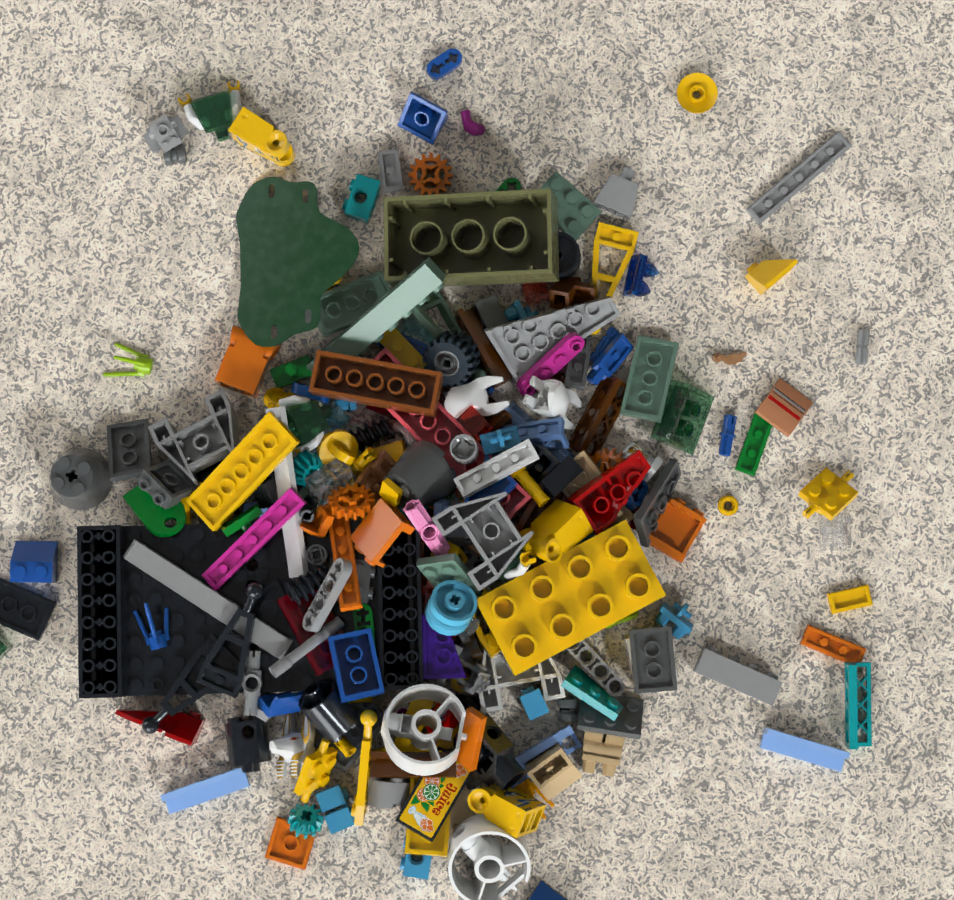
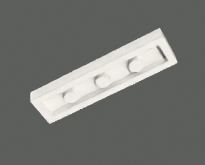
[453,439,539,499]

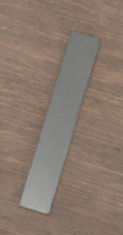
[746,131,852,225]

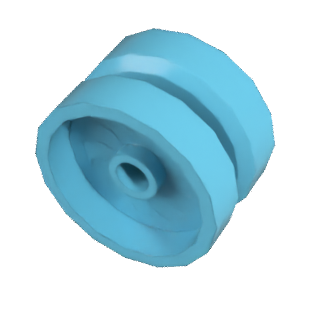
[425,580,478,636]

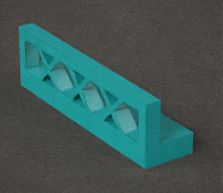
[844,662,872,749]

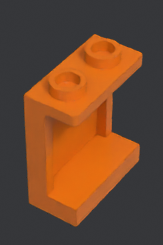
[649,497,707,563]
[349,498,415,568]

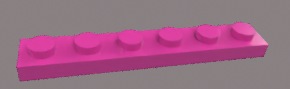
[202,487,307,591]

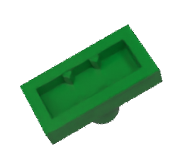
[270,355,312,388]
[221,503,263,537]

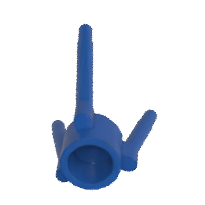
[133,602,170,650]

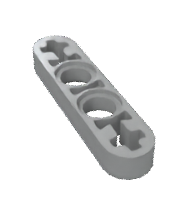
[302,558,353,632]

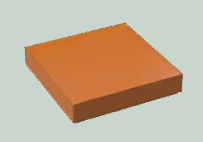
[265,816,317,870]

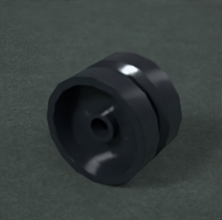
[558,232,582,280]

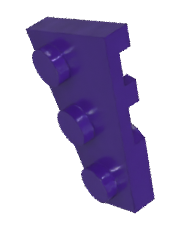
[422,614,467,679]

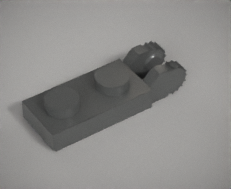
[564,335,592,390]

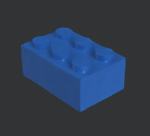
[328,628,385,703]

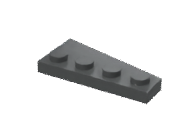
[633,458,681,547]

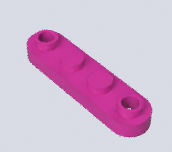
[516,332,585,396]

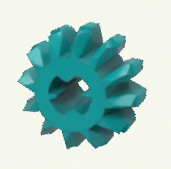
[292,450,324,487]
[287,803,324,839]

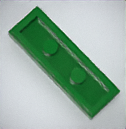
[734,412,772,477]

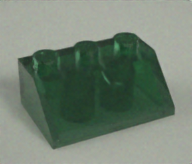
[650,380,714,455]

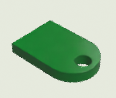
[122,485,186,537]

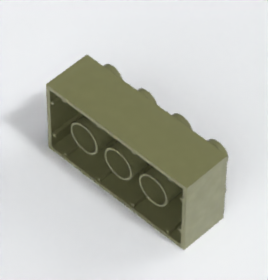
[383,188,559,287]

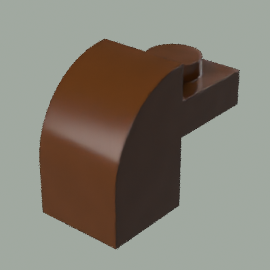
[549,277,598,309]

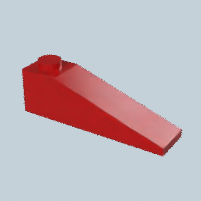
[566,450,651,535]
[115,709,206,746]

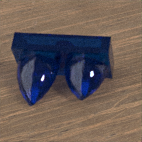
[622,254,659,297]

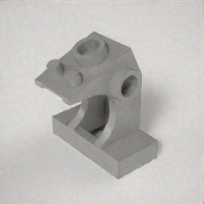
[142,114,189,154]
[435,642,491,695]

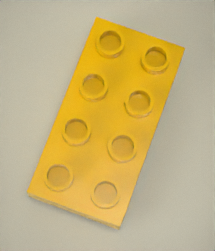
[477,520,666,676]

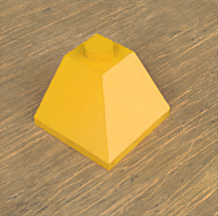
[745,259,798,295]

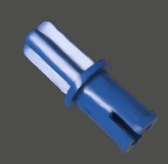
[718,414,737,457]

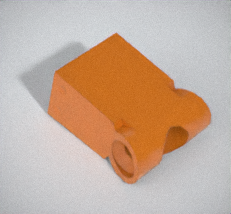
[215,325,282,399]

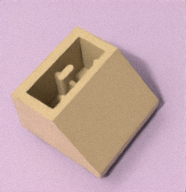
[524,742,582,801]

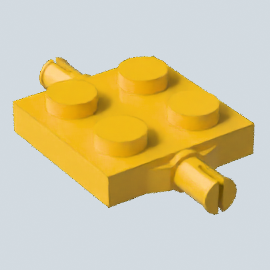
[798,468,858,521]
[293,738,338,803]

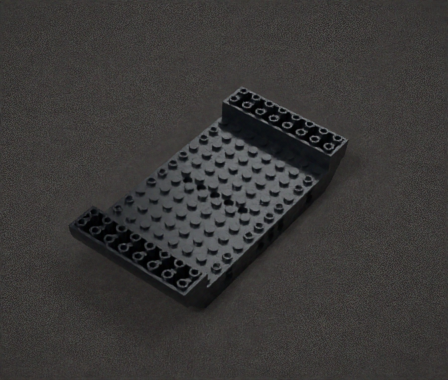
[77,517,424,699]

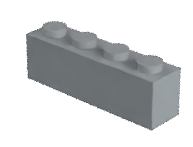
[693,646,783,706]

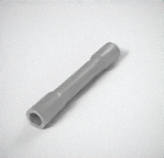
[269,616,345,678]

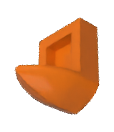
[299,505,335,537]

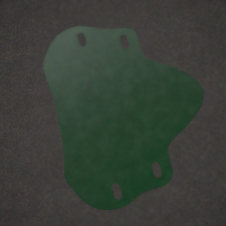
[236,177,360,347]

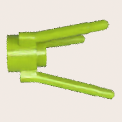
[103,342,153,377]

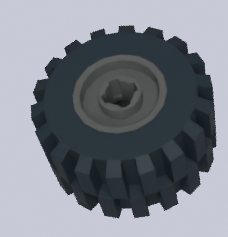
[422,330,480,388]

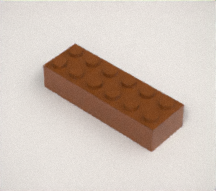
[308,350,444,418]

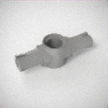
[242,650,263,716]

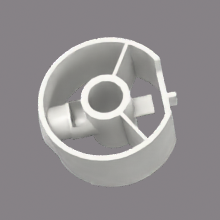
[380,684,467,776]
[448,814,530,900]

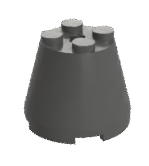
[383,440,456,513]
[49,448,113,510]

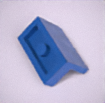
[258,691,305,717]

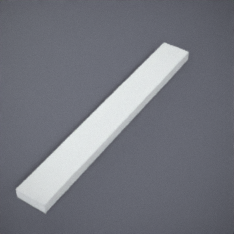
[265,406,309,578]

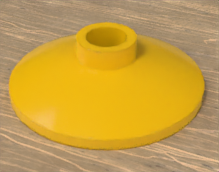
[677,73,718,114]

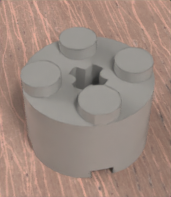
[366,777,410,809]

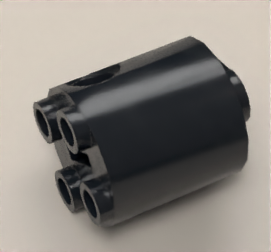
[298,679,359,743]
[224,715,272,773]

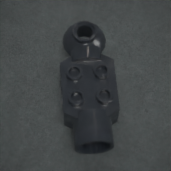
[453,694,526,791]

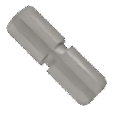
[855,329,870,365]

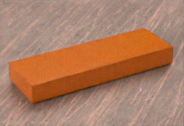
[800,624,866,668]
[457,707,487,772]

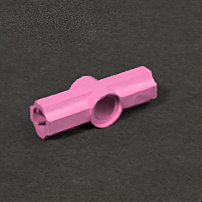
[403,499,451,556]

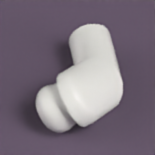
[393,421,418,447]

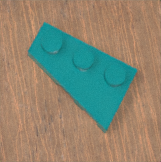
[561,664,623,721]

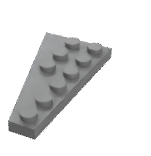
[483,296,621,382]

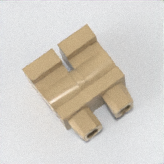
[580,731,625,777]

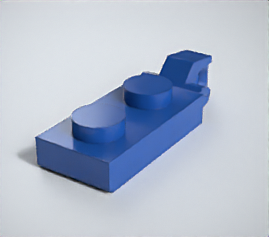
[586,332,634,385]

